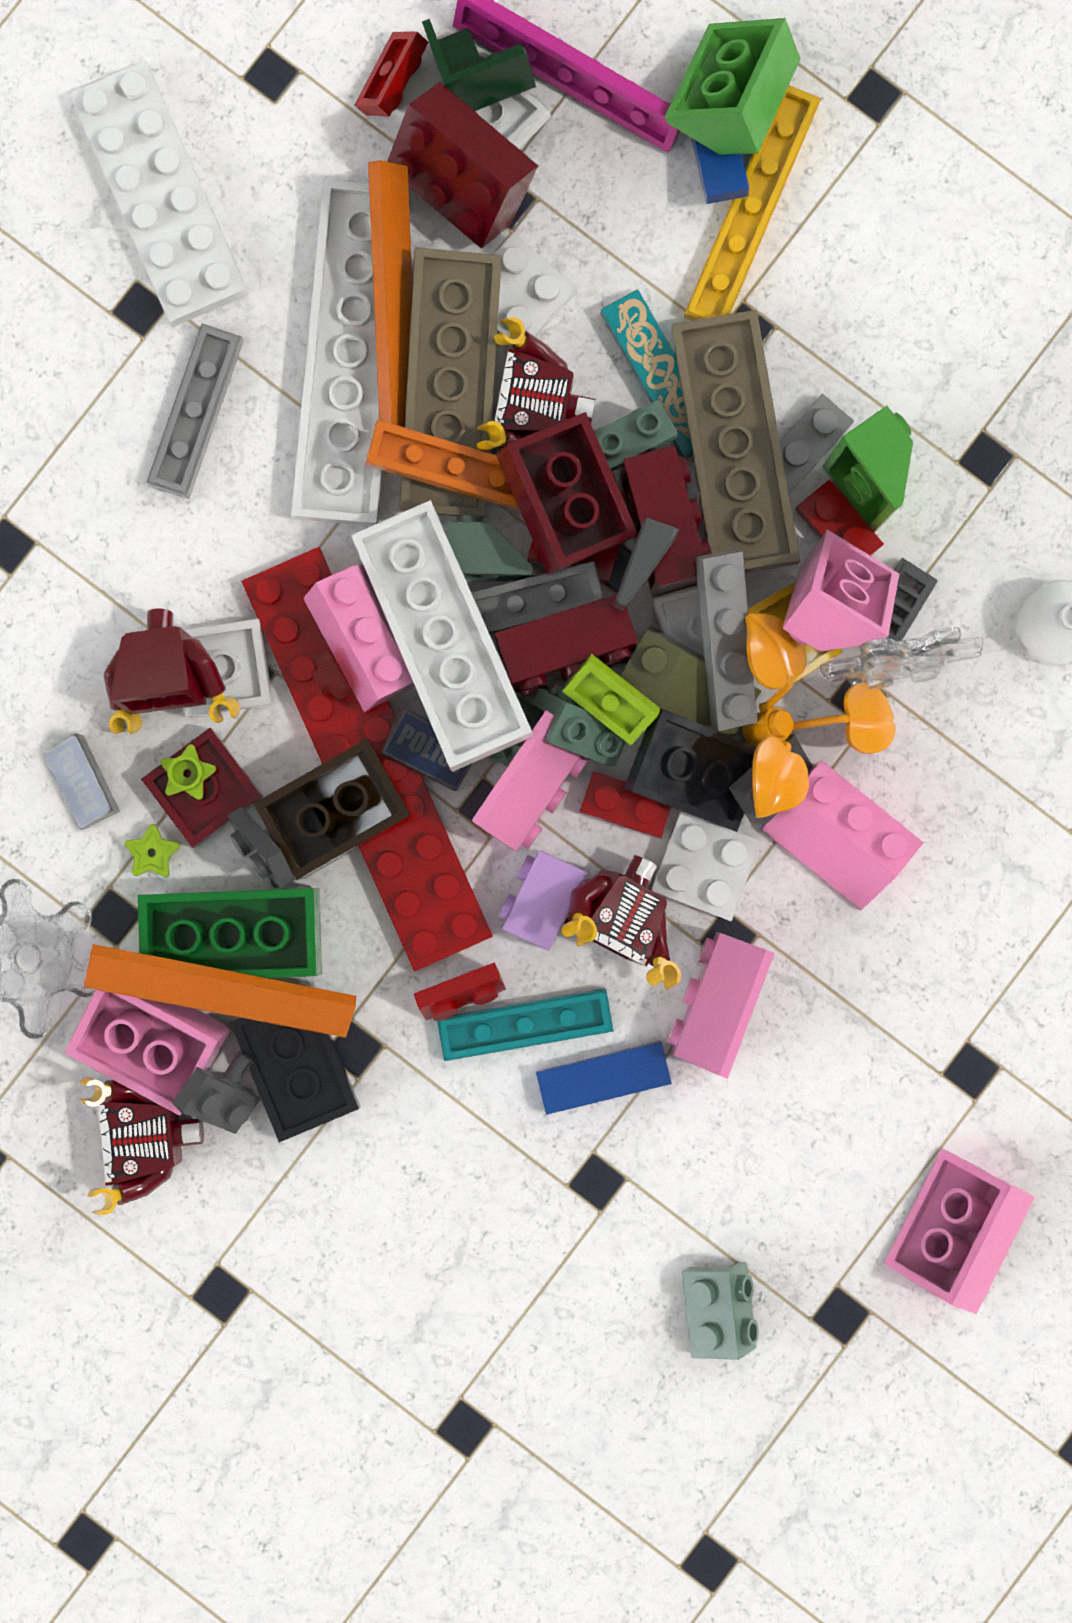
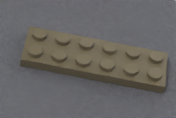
[399,247,502,518]
[671,310,800,573]

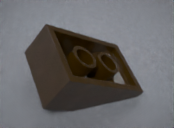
[253,739,411,880]

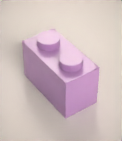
[498,850,586,951]

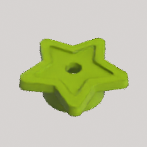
[160,744,216,800]
[125,824,181,878]

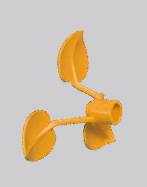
[742,613,896,818]

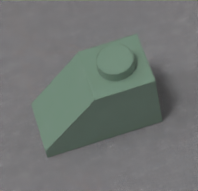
[447,515,532,581]

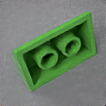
[665,18,800,155]
[822,405,913,532]

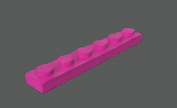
[452,0,680,153]

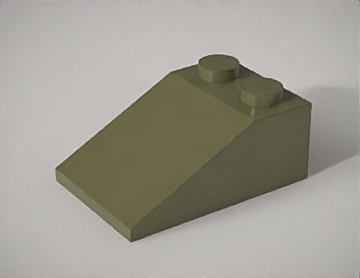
[620,626,762,738]

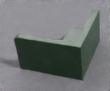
[422,18,536,111]

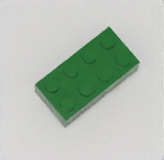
[138,888,322,978]

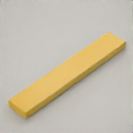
[684,85,821,321]

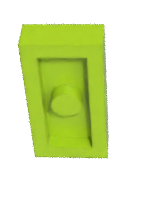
[562,654,661,745]

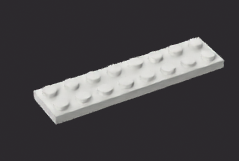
[291,179,383,526]

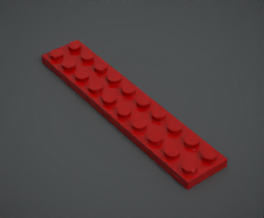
[241,547,493,972]

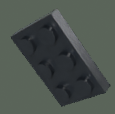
[623,709,757,832]
[230,1017,361,1143]

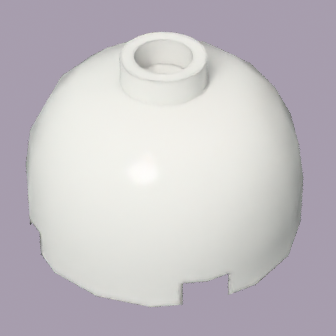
[1015,580,1072,666]

